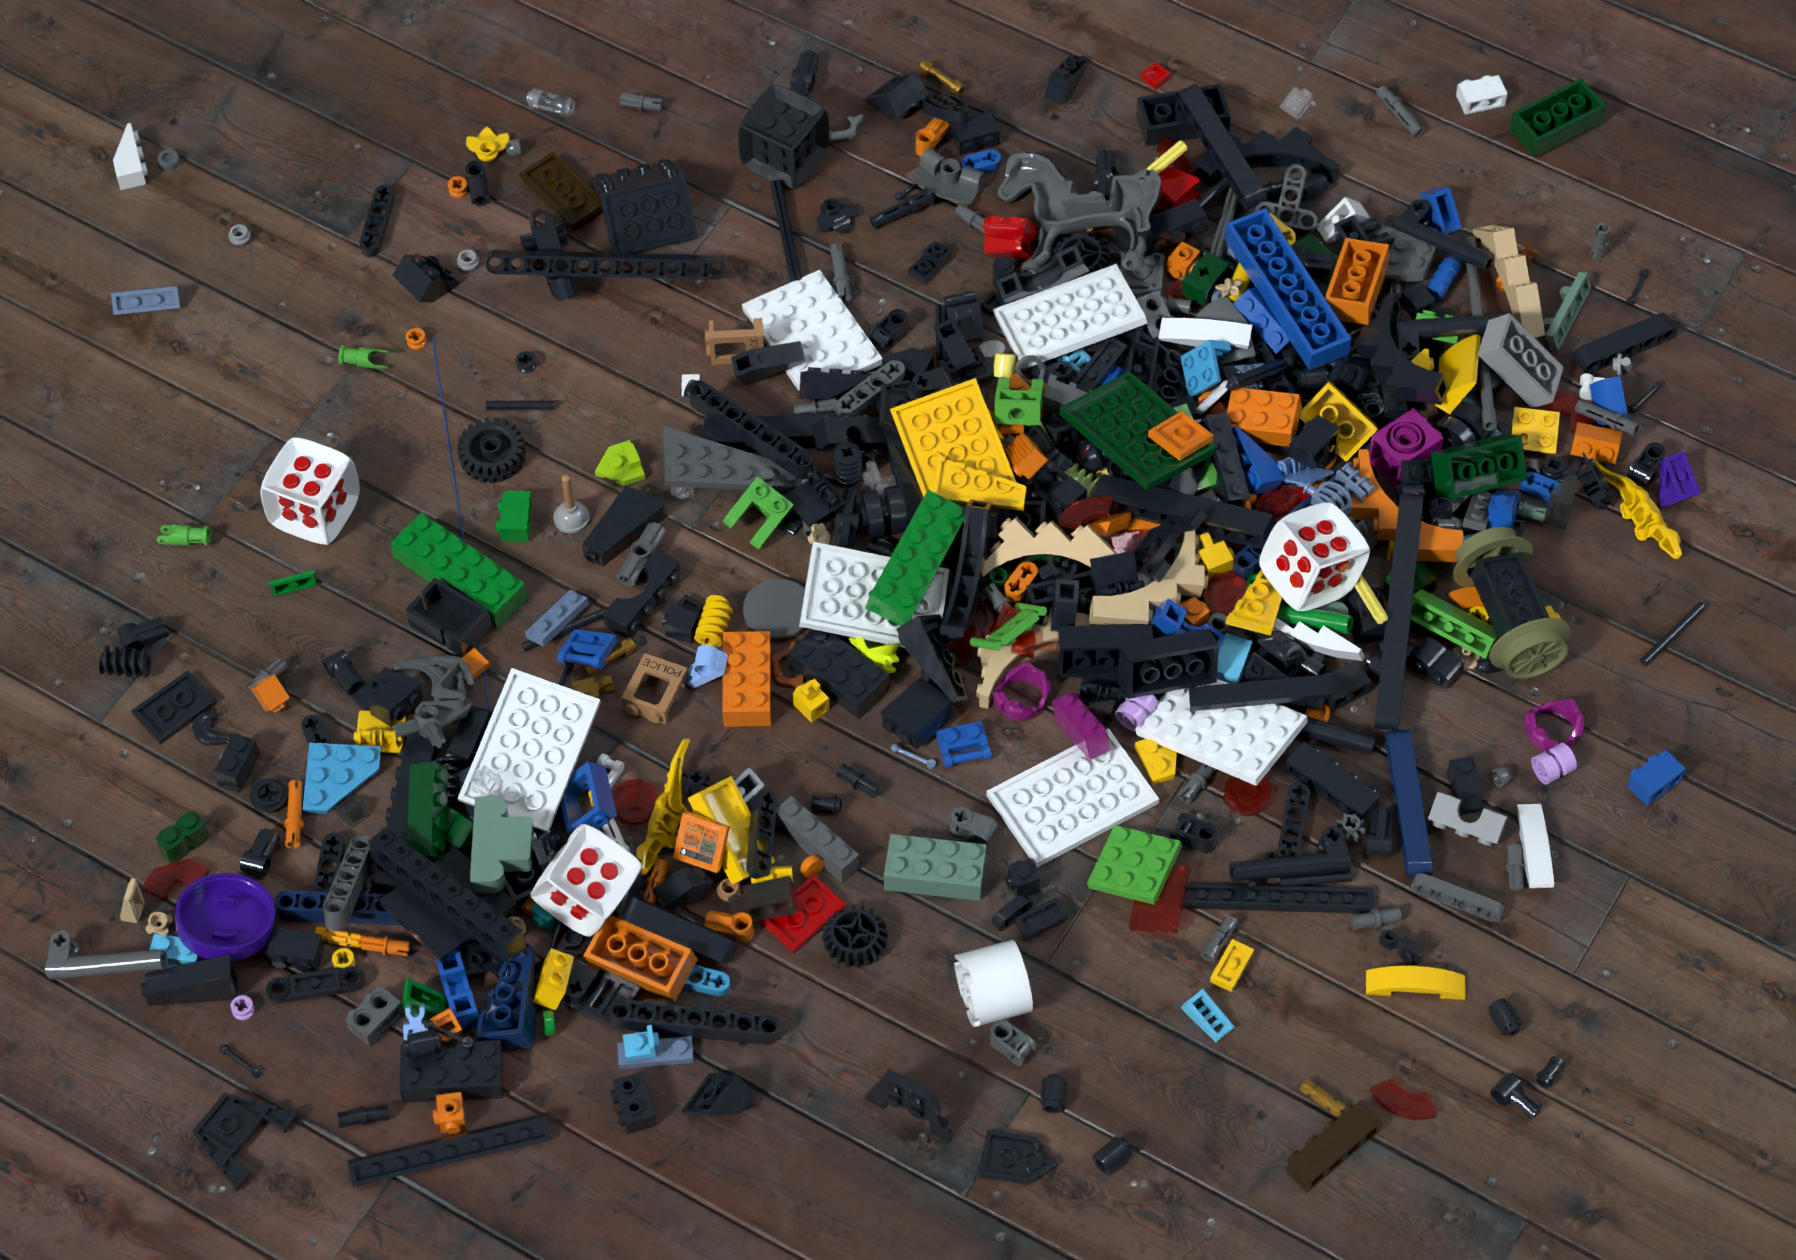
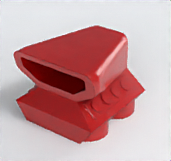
[1154,166,1201,212]
[983,216,1038,260]

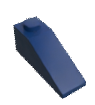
[1488,490,1521,529]

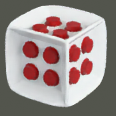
[260,437,360,545]
[1259,502,1370,611]
[531,824,642,937]

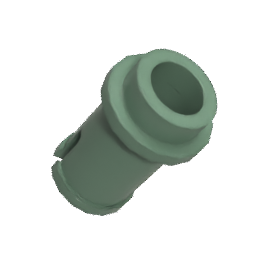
[1516,501,1547,522]

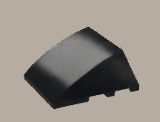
[1121,326,1188,402]

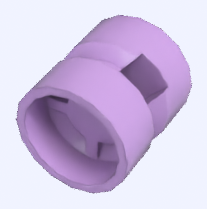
[1115,694,1158,732]
[1531,743,1577,785]

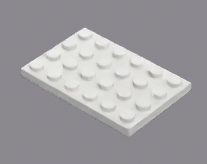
[993,264,1147,370]
[742,270,882,391]
[799,542,949,648]
[458,668,601,832]
[1136,679,1308,786]
[987,728,1159,868]

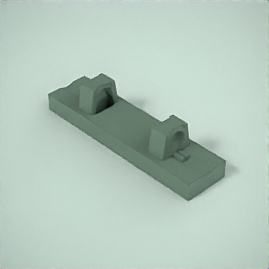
[1543,272,1592,351]

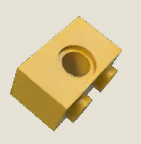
[533,948,574,1010]

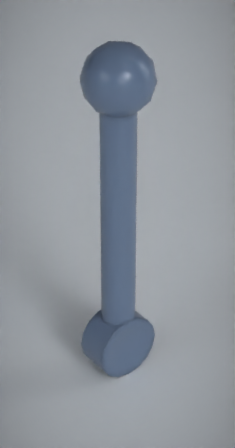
[891,743,936,769]

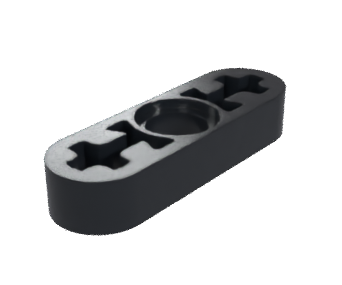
[314,833,345,892]

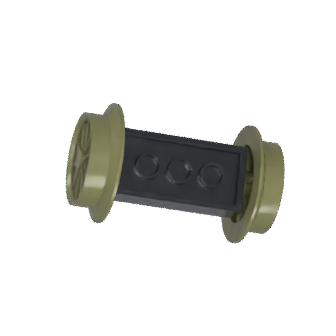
[1453,527,1570,679]

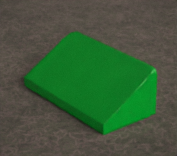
[269,570,318,597]

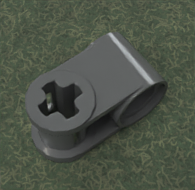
[949,807,997,847]
[990,1020,1037,1066]

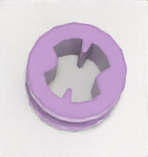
[231,995,254,1020]

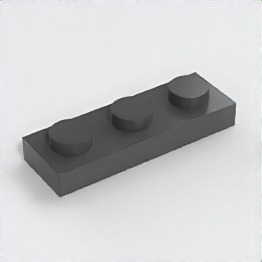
[1462,491,1492,531]

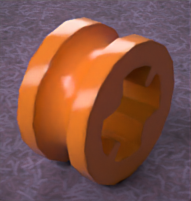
[448,176,468,198]
[406,328,427,350]

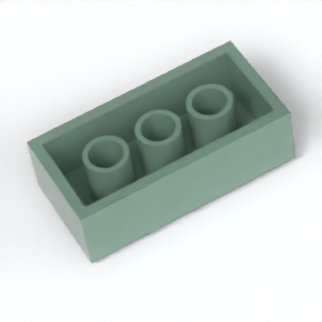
[884,834,986,901]

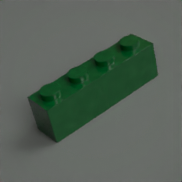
[407,761,448,862]

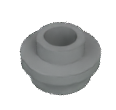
[229,225,251,245]
[457,250,479,271]

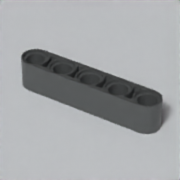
[323,835,373,931]

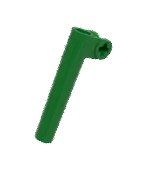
[1239,574,1353,634]

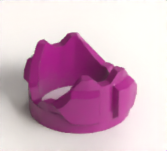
[993,662,1051,721]
[1523,698,1585,752]

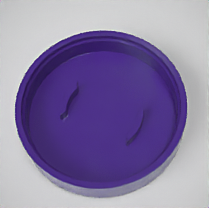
[175,873,275,961]

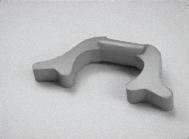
[829,115,863,142]

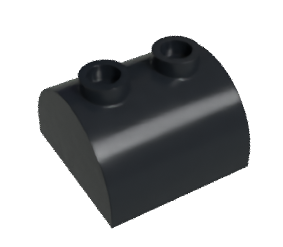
[1345,587,1389,644]

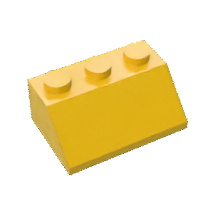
[1300,380,1378,462]

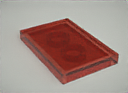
[1129,865,1190,933]

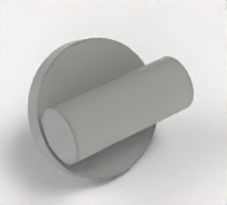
[1613,353,1633,376]

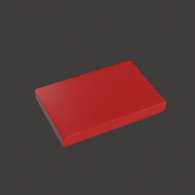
[760,874,847,954]

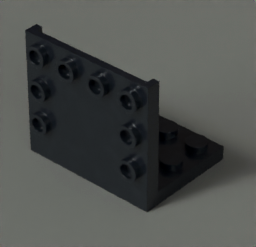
[590,159,698,253]

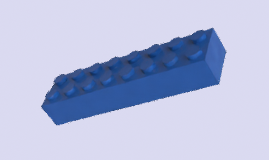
[1225,208,1351,371]

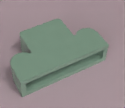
[470,796,537,893]

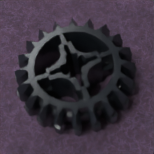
[1051,231,1111,283]
[822,904,888,969]

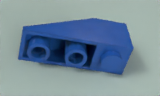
[1232,425,1284,495]

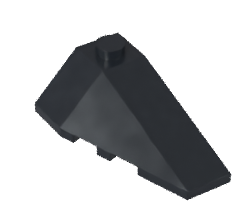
[896,614,968,703]

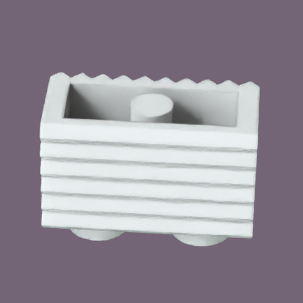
[1456,75,1507,115]

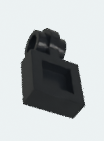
[1379,930,1425,966]

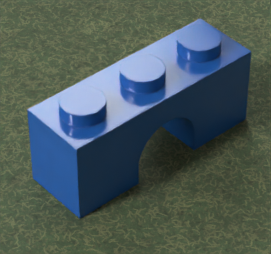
[1234,287,1292,354]
[1148,598,1225,652]
[435,951,479,1030]

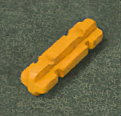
[315,926,362,948]

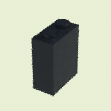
[880,678,956,749]

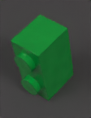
[496,491,532,542]

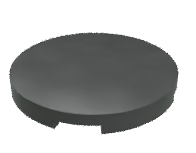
[743,579,806,642]

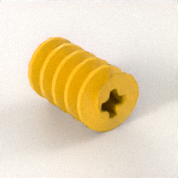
[694,595,733,647]

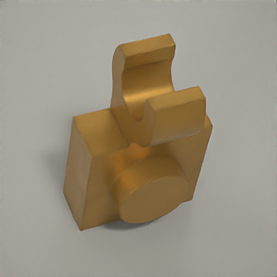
[571,675,615,699]

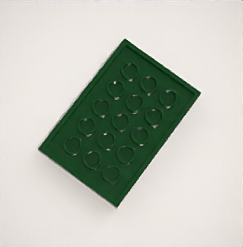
[1059,371,1218,491]

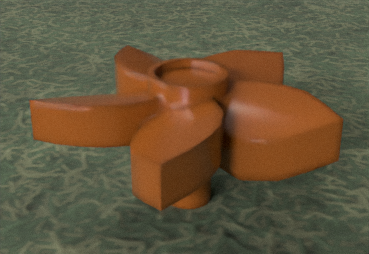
[1517,239,1540,265]

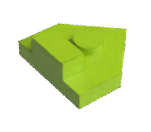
[595,440,646,486]

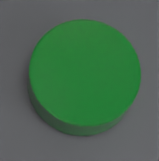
[542,1011,555,1036]

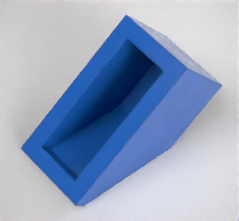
[1420,186,1462,234]

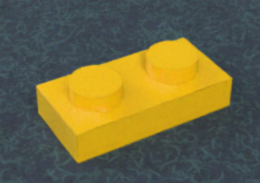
[1210,939,1254,992]

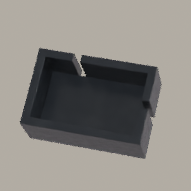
[406,578,492,657]

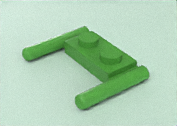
[970,603,1047,651]

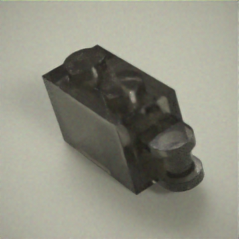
[728,876,797,922]

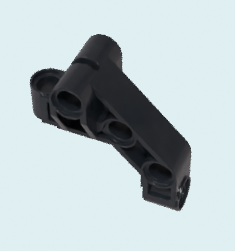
[520,209,577,301]

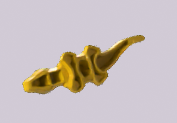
[1593,459,1682,559]
[635,739,690,875]

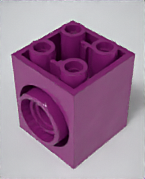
[1369,408,1443,489]

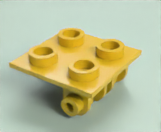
[1512,407,1560,454]
[354,711,406,753]

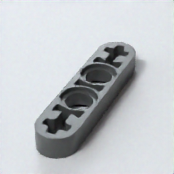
[836,360,905,417]
[1411,873,1505,922]

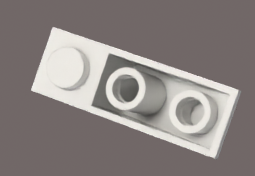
[113,123,148,190]

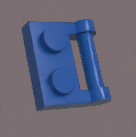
[557,629,617,669]
[936,721,992,768]

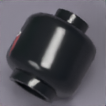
[1076,443,1110,473]

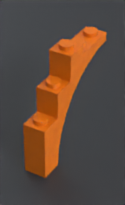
[1345,449,1463,562]

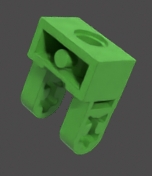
[995,378,1044,426]
[722,476,794,550]

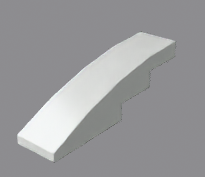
[1159,318,1252,349]
[1273,618,1365,661]
[1516,804,1554,888]

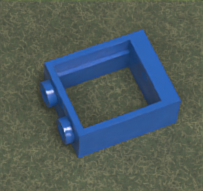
[560,761,617,835]

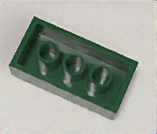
[1509,78,1607,158]
[1431,433,1527,499]

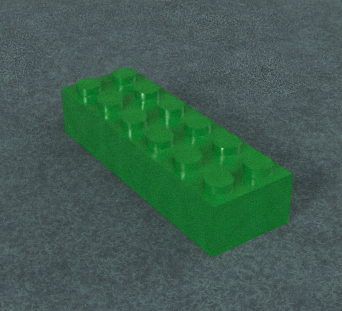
[865,490,966,626]
[390,512,527,629]

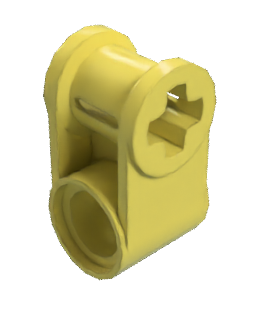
[994,353,1018,378]

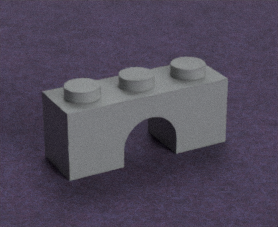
[1428,791,1508,846]

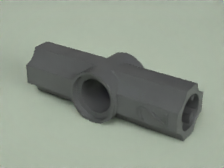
[617,522,667,587]

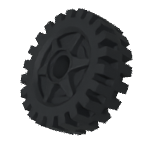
[457,417,526,483]

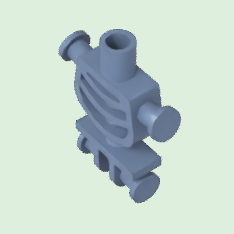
[1303,462,1377,523]

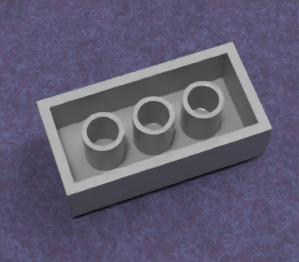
[1478,313,1564,408]

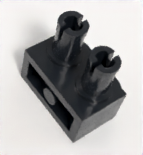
[1334,215,1392,249]

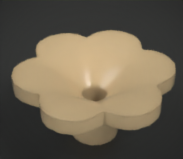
[808,523,830,545]
[1453,646,1480,671]

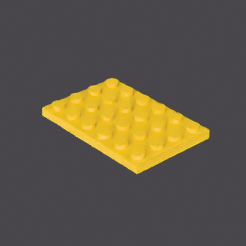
[890,378,1016,509]

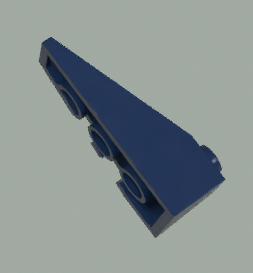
[476,947,536,1050]

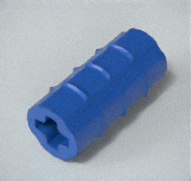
[1426,257,1461,302]

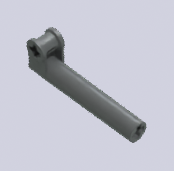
[45,930,168,980]

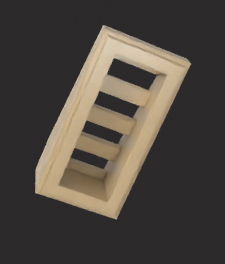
[120,878,145,923]

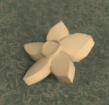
[1215,278,1242,297]

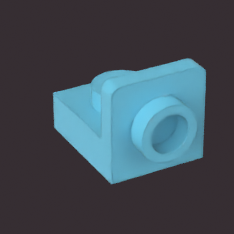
[623,1025,660,1062]

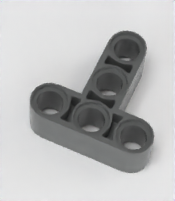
[1255,164,1318,234]

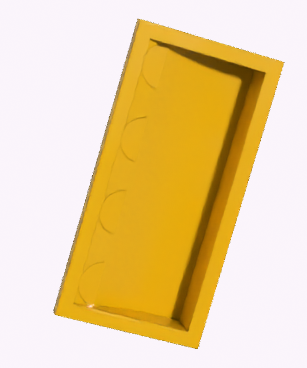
[1435,334,1481,414]
[688,776,775,884]

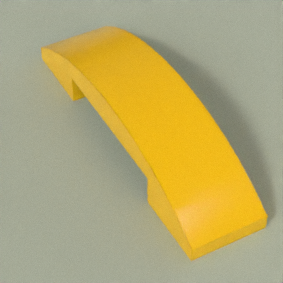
[1366,966,1465,1000]

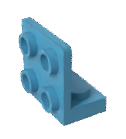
[1181,339,1231,397]

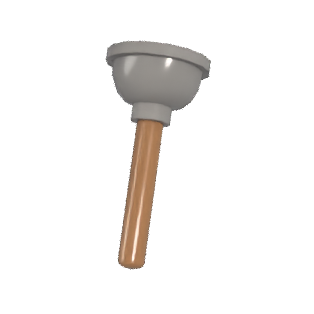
[553,474,590,533]

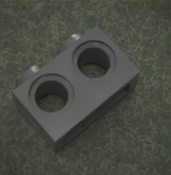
[1136,290,1174,341]
[346,985,404,1047]

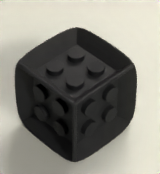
[738,85,829,189]

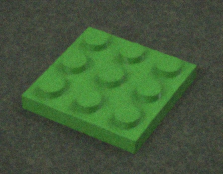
[1087,825,1182,905]

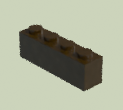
[1286,1100,1382,1193]

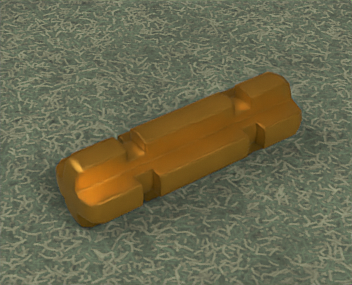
[1299,1079,1346,1117]

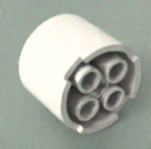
[954,940,1033,1027]

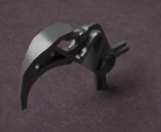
[392,655,474,748]

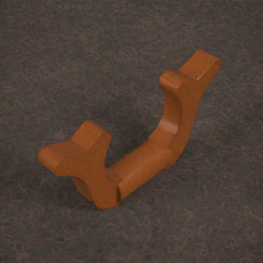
[771,641,804,688]

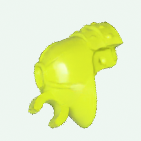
[849,637,901,673]

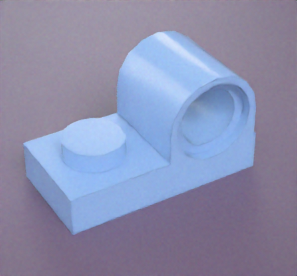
[687,645,728,688]

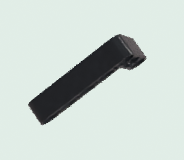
[615,888,738,964]

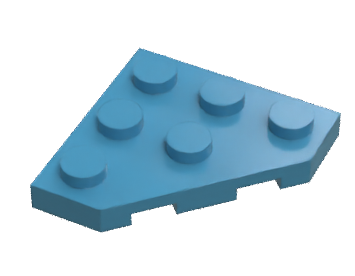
[303,743,381,814]

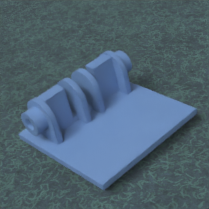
[1276,457,1334,487]

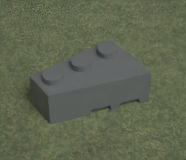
[1043,374,1092,422]

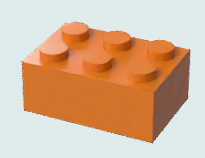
[1227,388,1302,447]

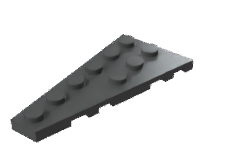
[661,426,801,492]

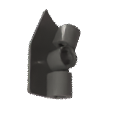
[905,148,984,205]
[1194,296,1256,367]

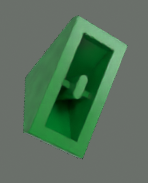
[403,978,447,1018]

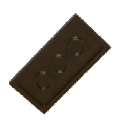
[519,151,603,230]

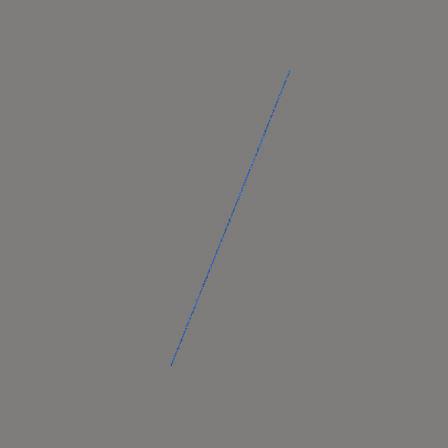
[431,334,490,710]

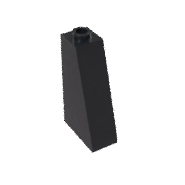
[582,485,666,567]
[141,955,238,1006]

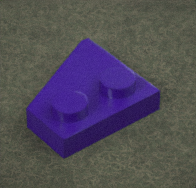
[1657,451,1701,509]

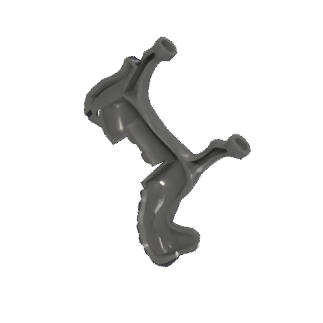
[997,152,1162,272]

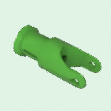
[338,345,391,369]
[157,525,212,546]

